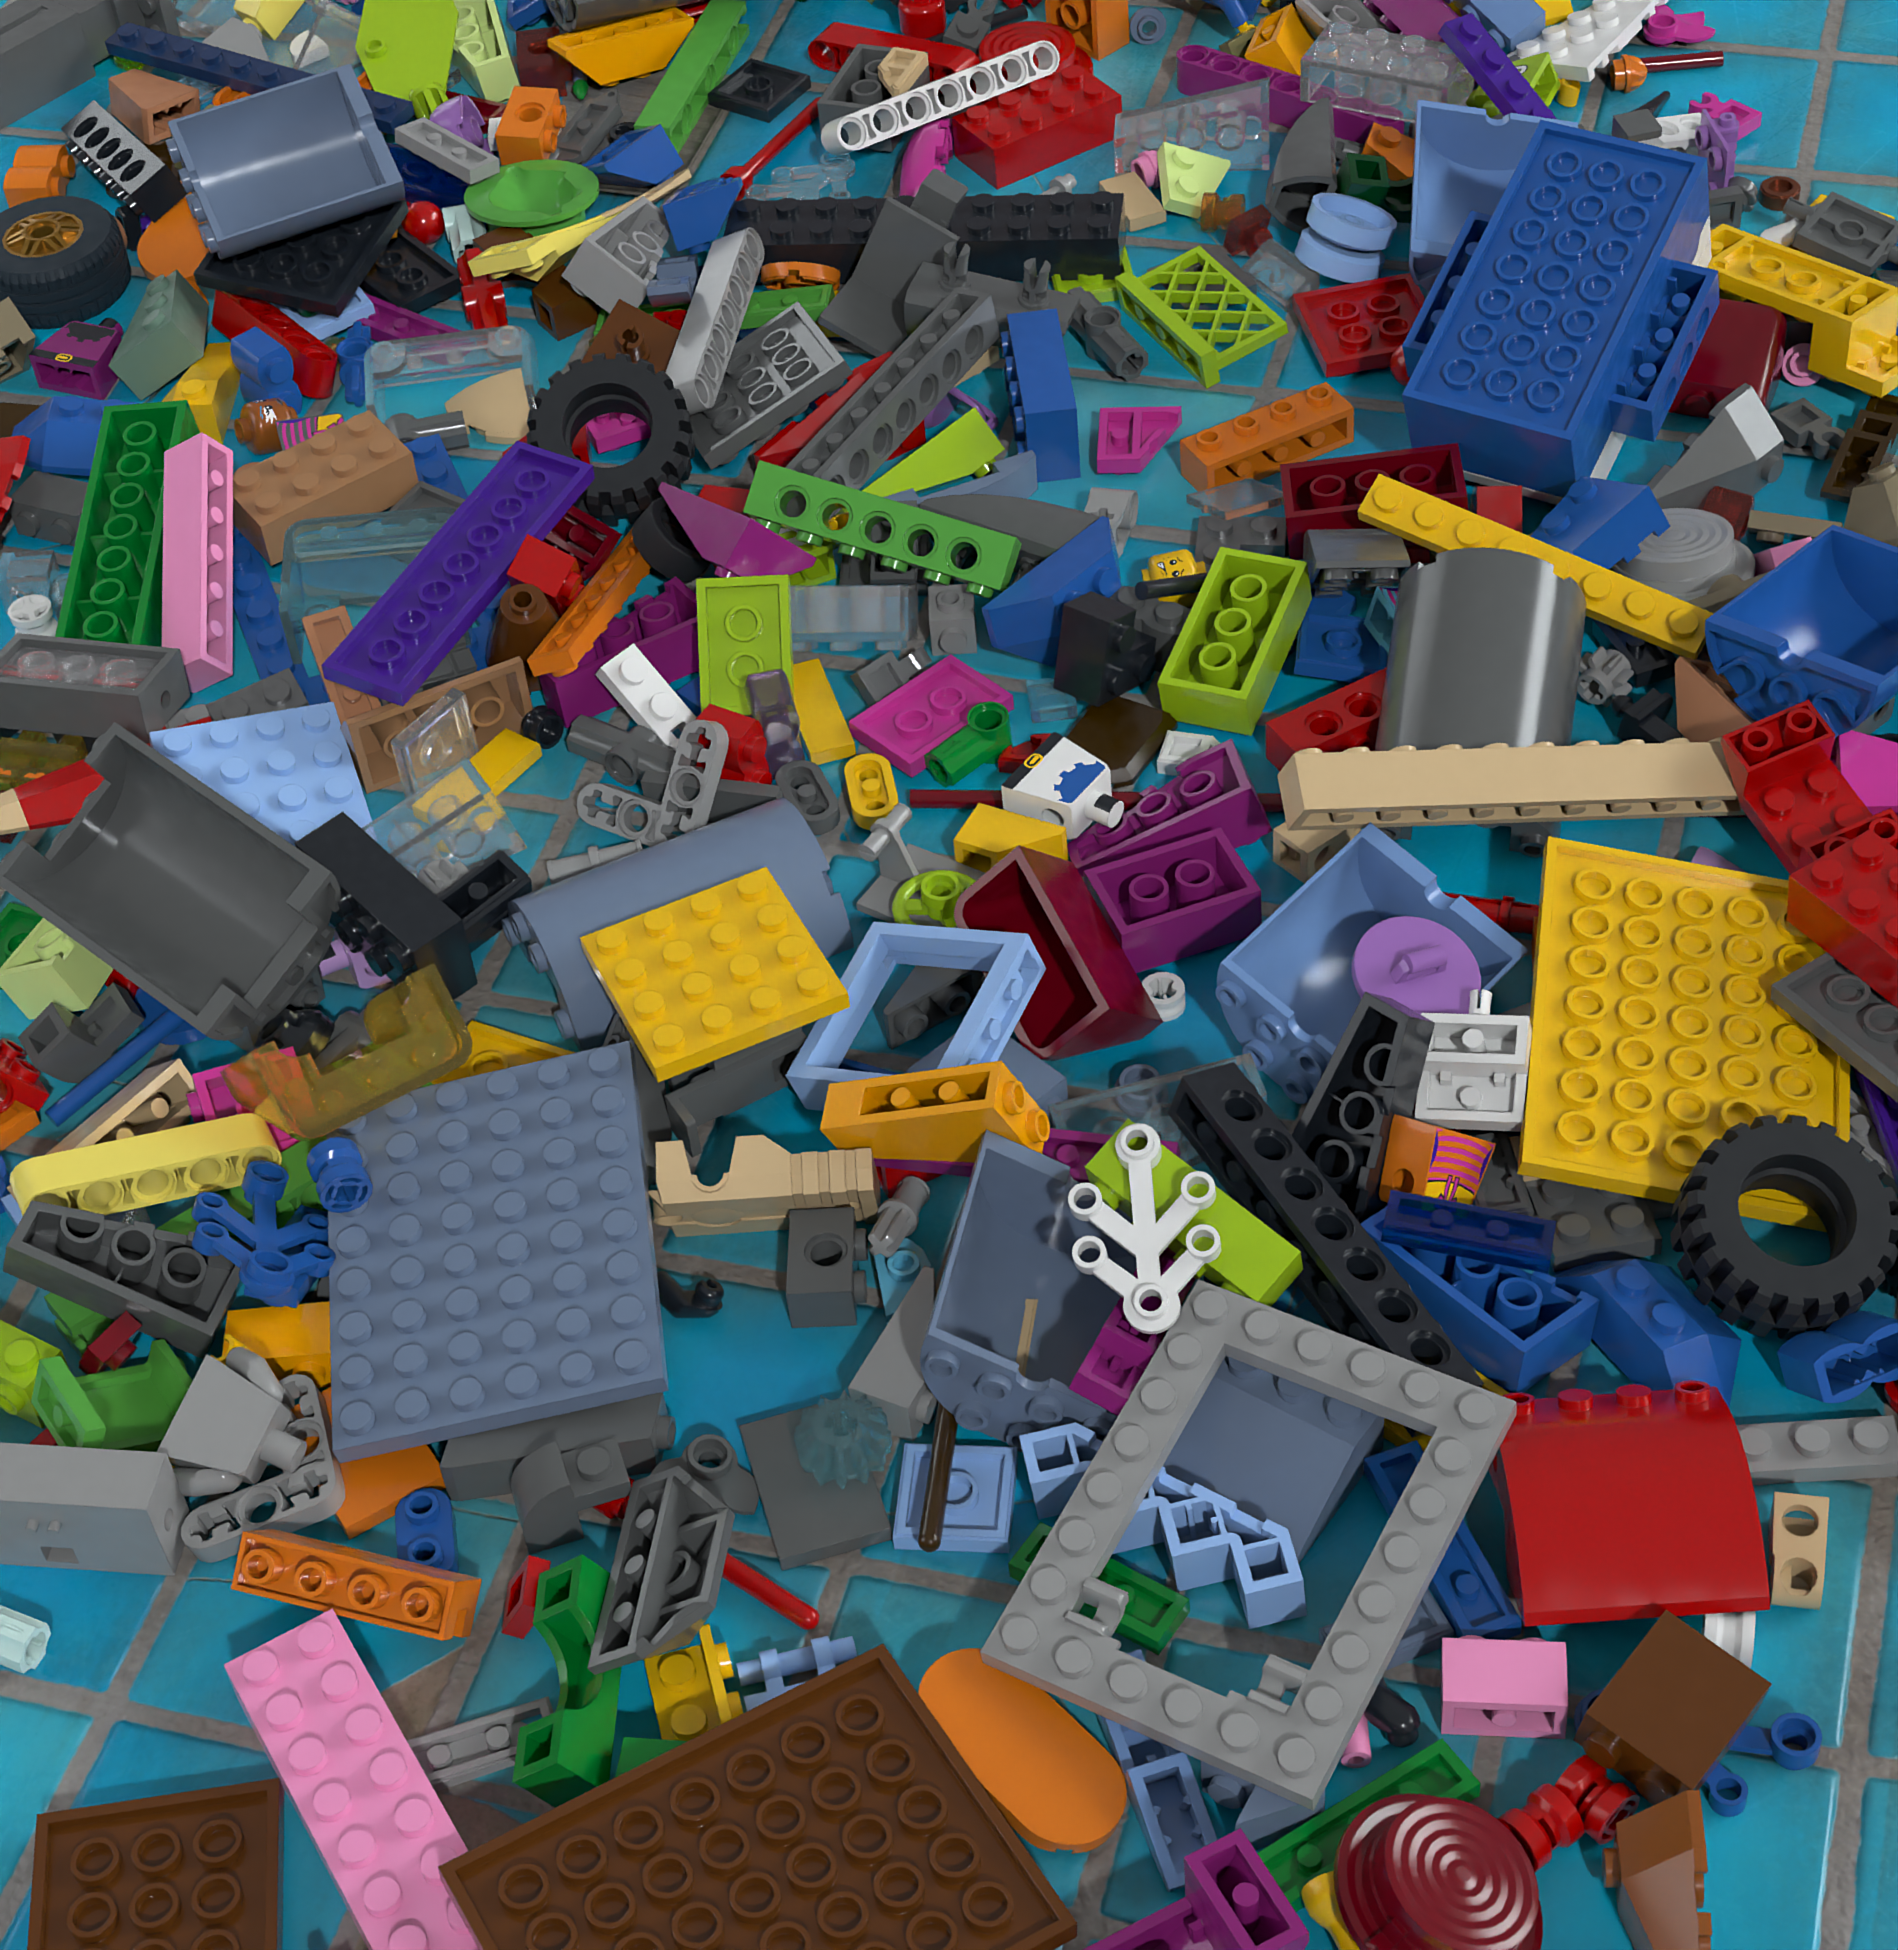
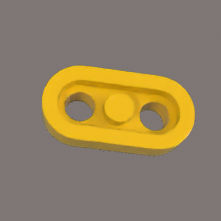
[844,753,899,830]

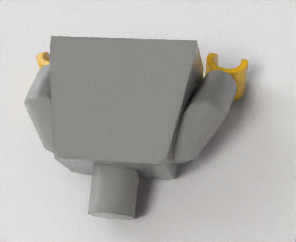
[157,1334,307,1497]

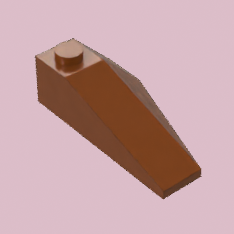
[1602,1790,1712,1950]

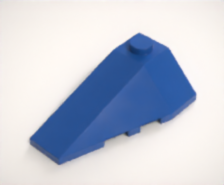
[662,177,743,255]

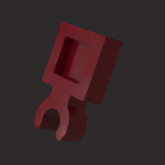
[78,1311,142,1375]

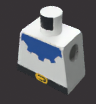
[1001,732,1124,840]

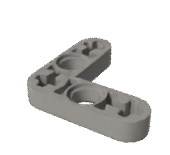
[576,719,729,847]
[181,1374,345,1563]

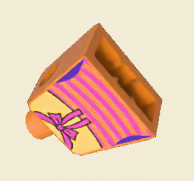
[1379,1114,1496,1224]

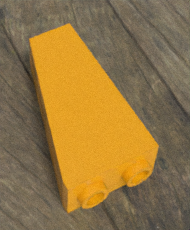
[820,1061,1050,1163]

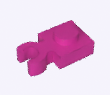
[1688,92,1762,141]

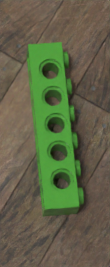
[743,460,1022,599]

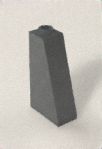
[440,1392,676,1501]

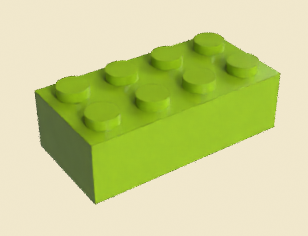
[1157,546,1312,736]

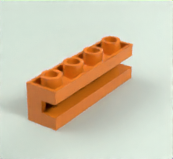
[231,1529,482,1641]

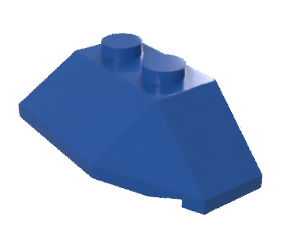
[11,396,139,476]
[981,516,1122,667]
[1552,1259,1741,1407]

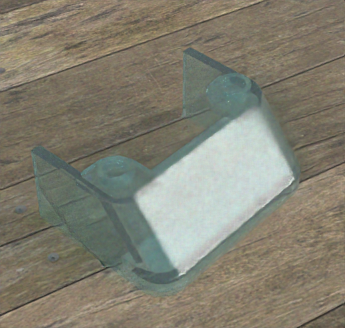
[279,507,472,664]

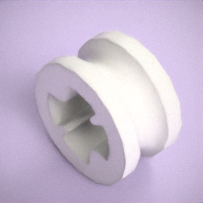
[1142,972,1186,1022]

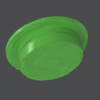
[464,159,600,237]

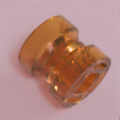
[1200,192,1246,234]

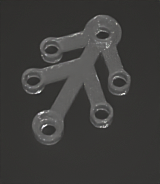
[745,151,856,201]

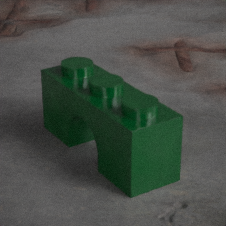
[1335,153,1413,224]

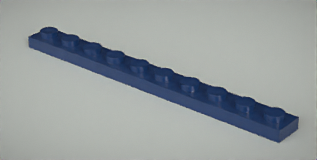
[105,22,415,135]

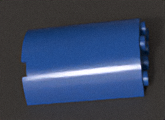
[1705,525,1898,738]

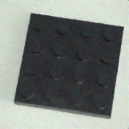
[193,199,409,317]

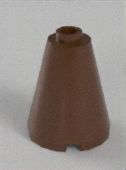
[486,584,560,695]

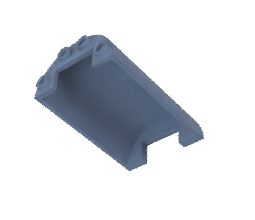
[501,798,854,1052]

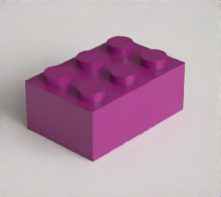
[1084,828,1262,973]

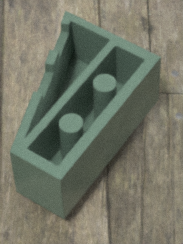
[108,269,208,401]

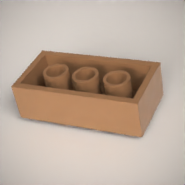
[233,410,419,566]

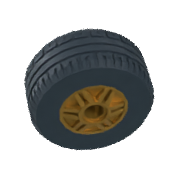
[0,196,131,329]

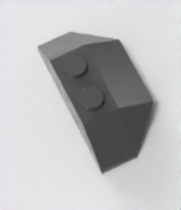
[588,1465,735,1675]

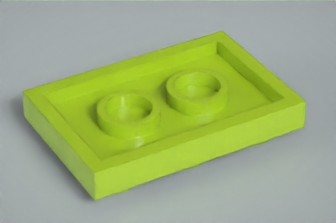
[696,574,795,717]

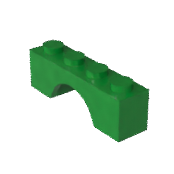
[512,1554,621,1808]

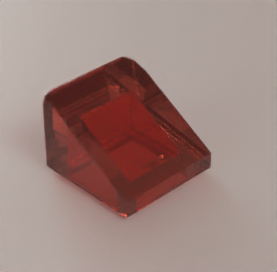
[1703,486,1755,541]

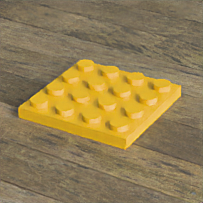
[580,867,850,1083]

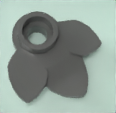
[651,1434,759,1515]

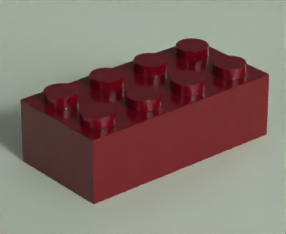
[1280,443,1468,560]

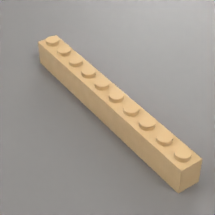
[1277,737,1745,831]

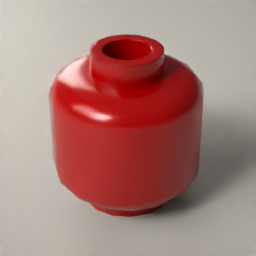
[898,0,947,39]

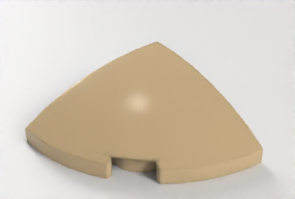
[444,368,530,444]

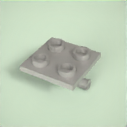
[856,803,985,927]

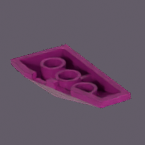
[658,482,817,578]
[1067,738,1273,877]

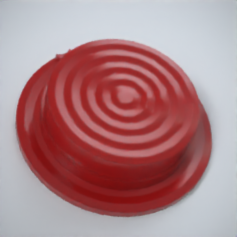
[970,21,1094,104]

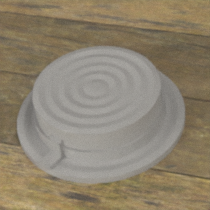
[1609,508,1755,602]

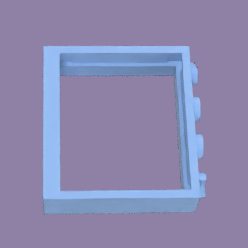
[785,922,1046,1111]

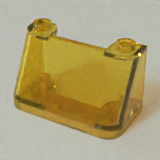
[220,963,473,1141]

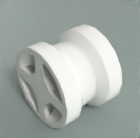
[8,594,58,637]
[1701,1611,1756,1669]

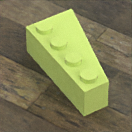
[451,0,520,103]
[0,918,113,1020]

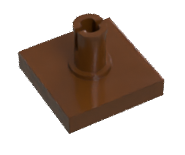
[581,299,680,374]

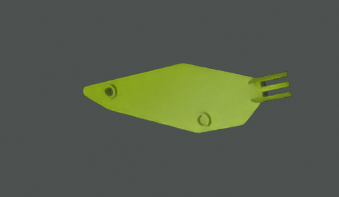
[355,0,459,119]

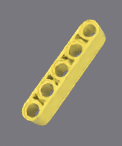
[10,1113,282,1216]

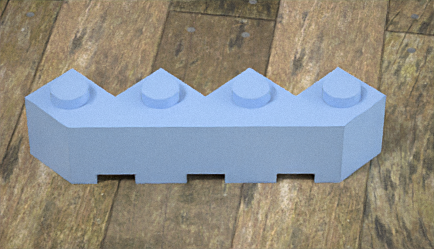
[1019,1422,1307,1629]

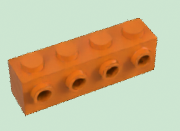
[1180,382,1354,501]

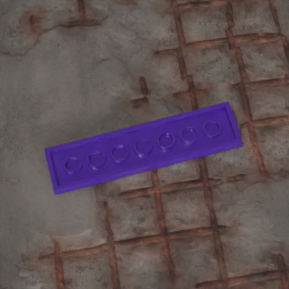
[321,441,595,707]

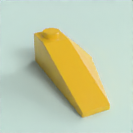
[161,342,241,444]

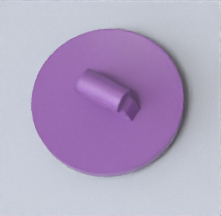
[1351,916,1481,1014]

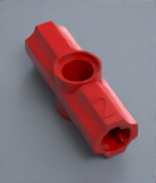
[457,248,512,355]

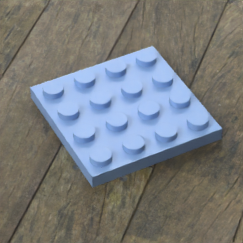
[149,702,379,846]

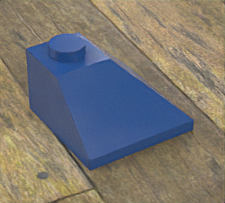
[582,124,684,188]

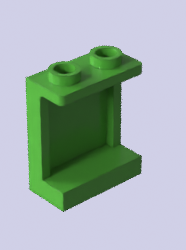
[31,1339,192,1452]

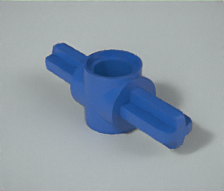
[336,321,380,407]

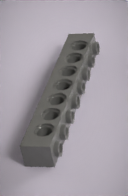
[781,287,1000,530]

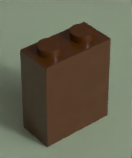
[1573,1610,1772,1805]

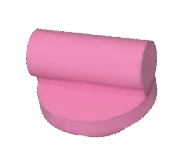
[1782,343,1825,387]

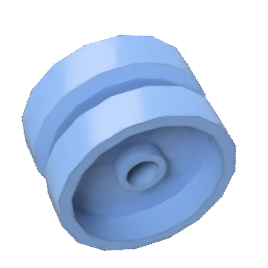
[1295,193,1397,283]

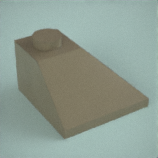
[1844,462,1898,547]

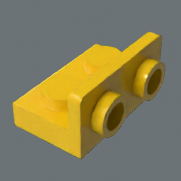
[644,1624,743,1741]

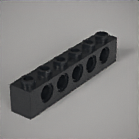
[60,100,188,223]

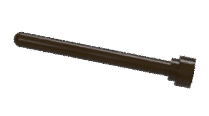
[918,1402,958,1552]

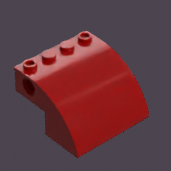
[1489,1380,1770,1627]

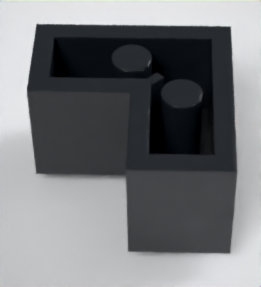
[1053,591,1157,707]

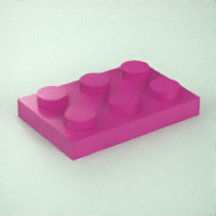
[848,654,1014,778]

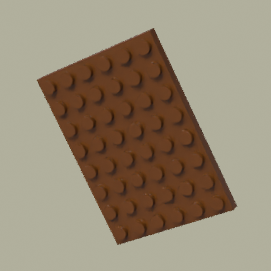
[438,1644,1077,1950]

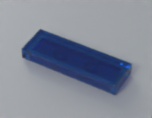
[1381,1190,1556,1274]

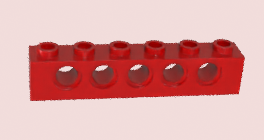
[1265,667,1387,771]

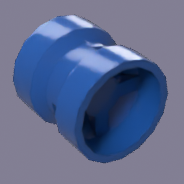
[306,1137,373,1213]

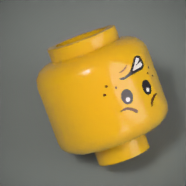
[1141,549,1207,608]

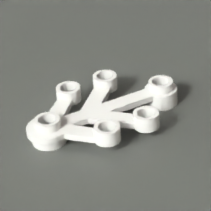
[1068,1123,1221,1334]

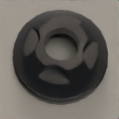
[254,1009,335,1073]

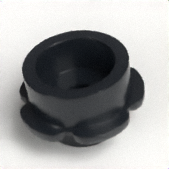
[521,705,564,749]

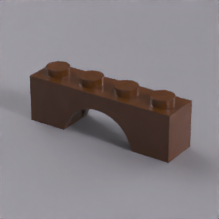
[472,227,598,341]

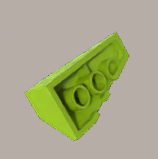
[835,407,1005,516]

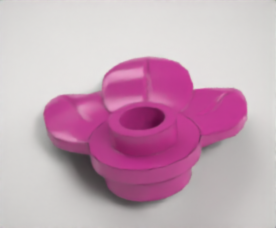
[1643,4,1715,47]

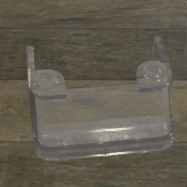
[364,325,540,424]

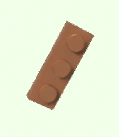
[301,605,381,725]

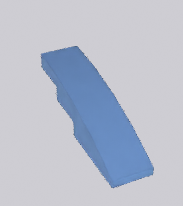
[1097,1649,1217,1892]

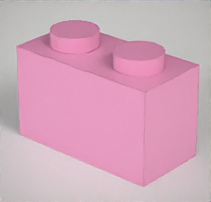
[1440,1635,1568,1739]

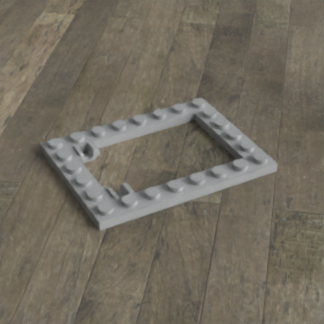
[980,1279,1517,1811]

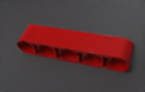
[808,22,980,94]
[211,290,338,398]

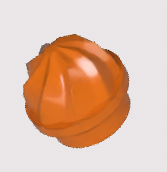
[1610,54,1647,94]

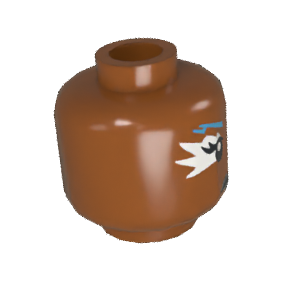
[234,398,298,455]

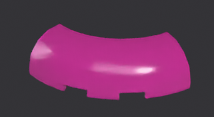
[899,118,953,197]

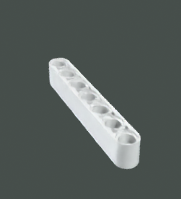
[821,40,1060,156]

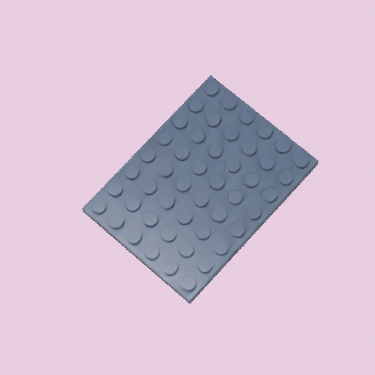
[326,1040,669,1464]

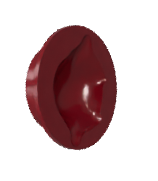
[1333,1794,1543,1950]

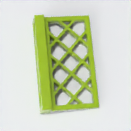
[1115,245,1289,389]

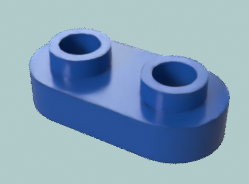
[395,1488,459,1573]

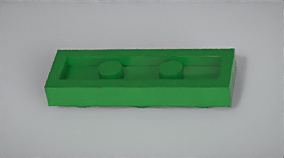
[1008,1521,1190,1656]

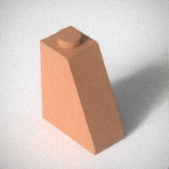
[108,69,200,145]

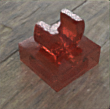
[1223,204,1273,261]

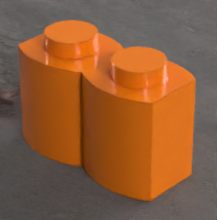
[3,144,75,208]

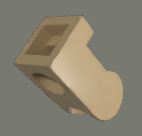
[1273,822,1361,884]
[1768,1492,1829,1610]

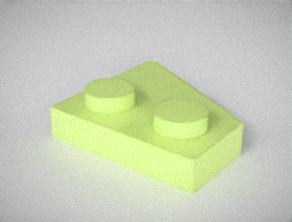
[1157,142,1231,219]

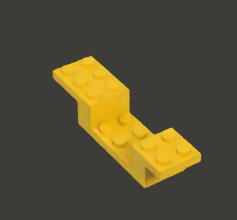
[1707,224,1898,398]

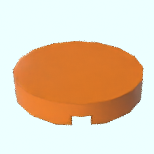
[761,262,840,291]

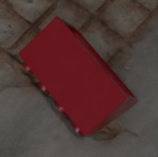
[1668,298,1787,419]
[954,845,1163,1061]

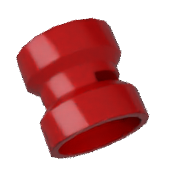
[1554,1754,1640,1845]
[1497,1783,1585,1873]

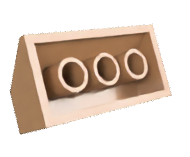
[340,656,533,794]

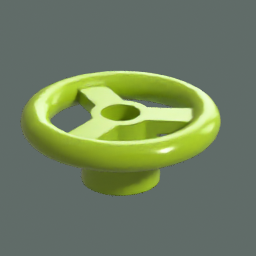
[892,870,976,928]

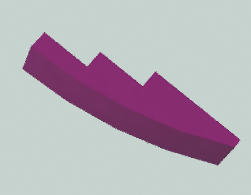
[1068,1247,1196,1416]

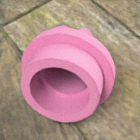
[1131,150,1160,189]

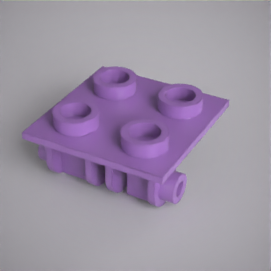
[1695,109,1739,190]

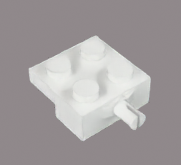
[1414,989,1532,1132]

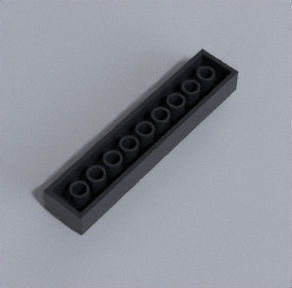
[723,191,1127,286]

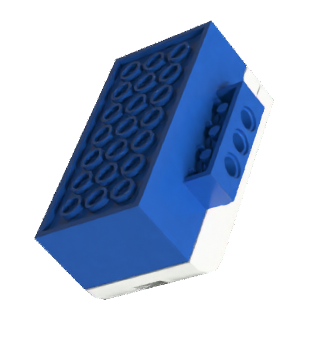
[1402,120,1720,505]

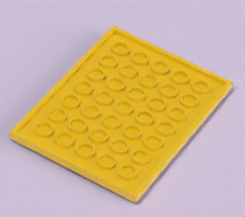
[1517,836,1850,1232]

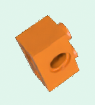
[495,86,567,165]

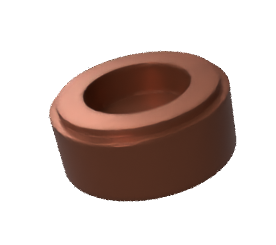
[1758,176,1801,211]

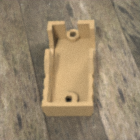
[649,1135,881,1237]

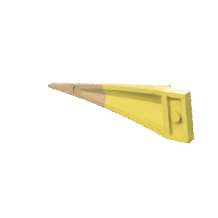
[468,168,692,282]

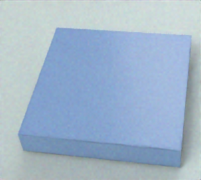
[893,1443,1019,1553]

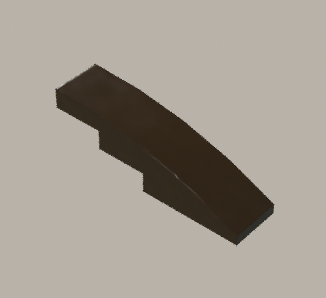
[1820,394,1898,503]

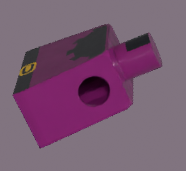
[29,318,123,400]

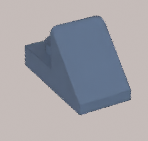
[1201,1761,1325,1850]

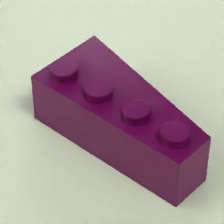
[539,576,699,728]

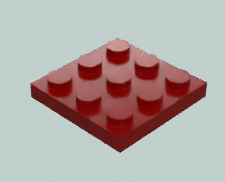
[1292,273,1425,378]

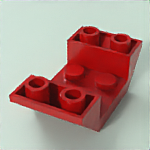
[1721,699,1898,874]

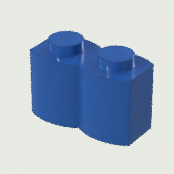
[230,326,302,415]
[1777,1311,1898,1403]

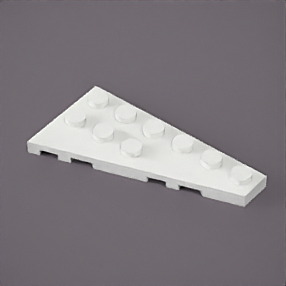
[1507,0,1669,82]

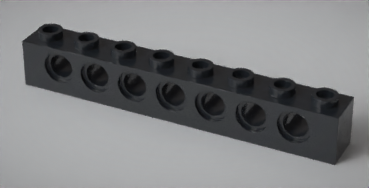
[1168,1062,1484,1437]

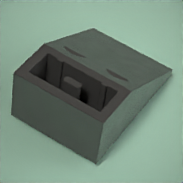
[1303,529,1410,598]

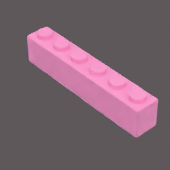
[162,432,233,693]

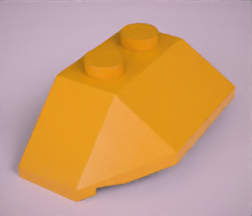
[547,7,694,86]

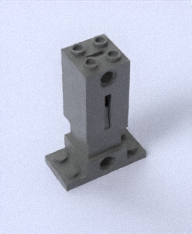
[0,0,181,130]

